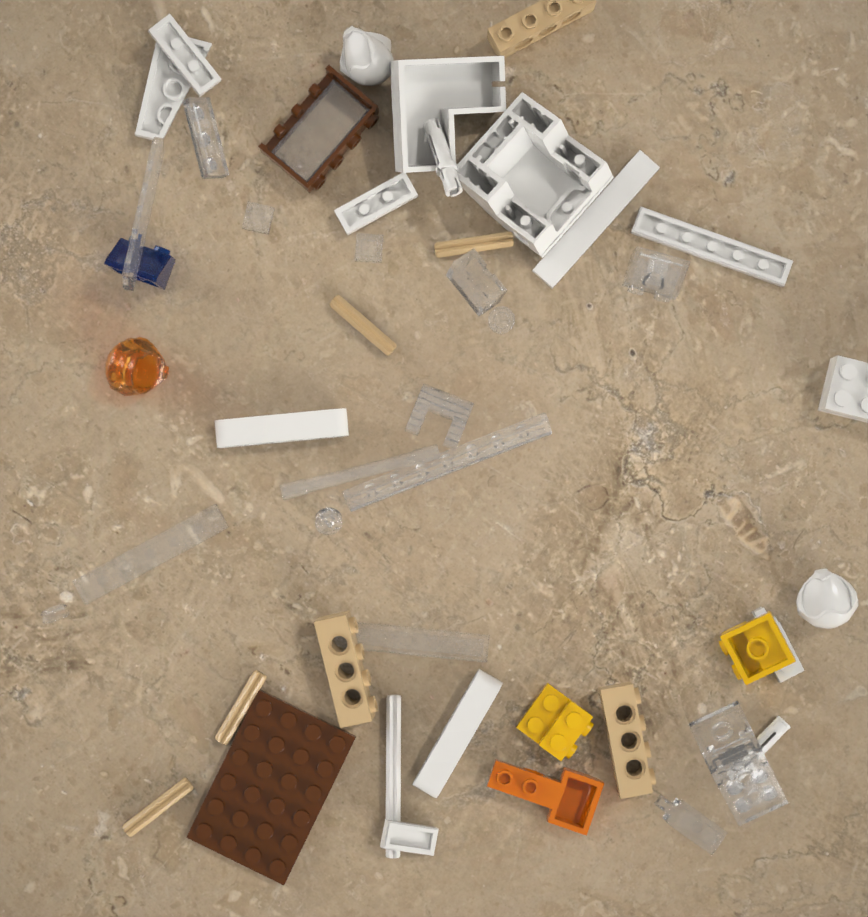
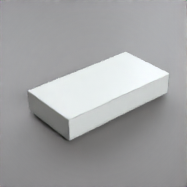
[380,819,439,856]

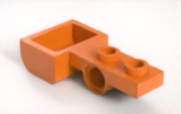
[487,759,604,836]

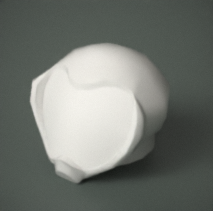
[339,26,394,86]
[796,569,859,629]

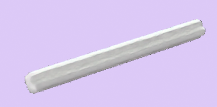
[386,694,401,858]

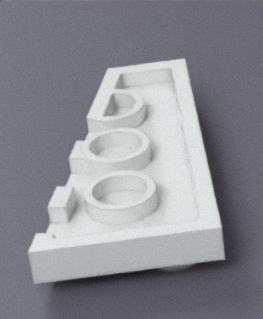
[135,37,212,143]

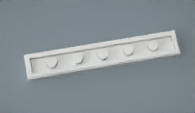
[532,150,660,288]
[631,207,793,287]

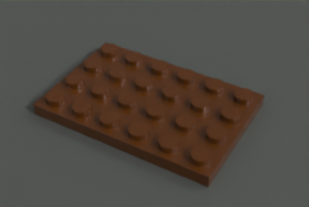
[186,689,356,885]

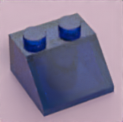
[104,236,176,290]

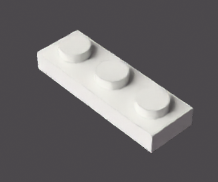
[148,14,221,97]
[334,173,418,235]

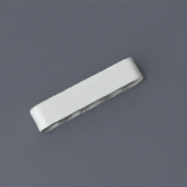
[215,408,349,448]
[412,669,503,798]

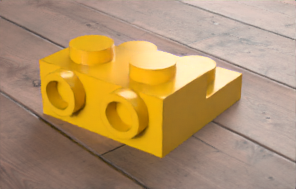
[719,611,796,685]
[516,683,594,761]

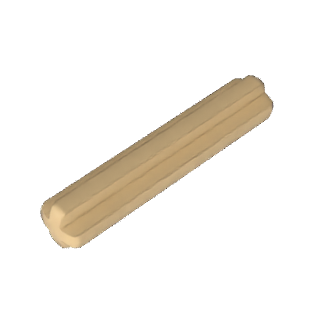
[434,231,514,258]
[330,295,397,356]
[215,670,267,745]
[122,778,193,837]

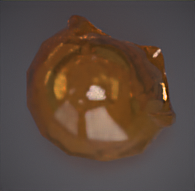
[105,337,169,396]

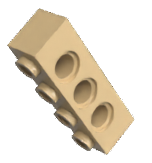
[487,0,596,58]
[314,610,378,728]
[598,682,656,799]

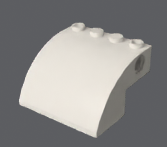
[456,92,614,258]

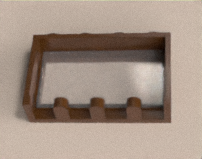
[258,65,379,193]

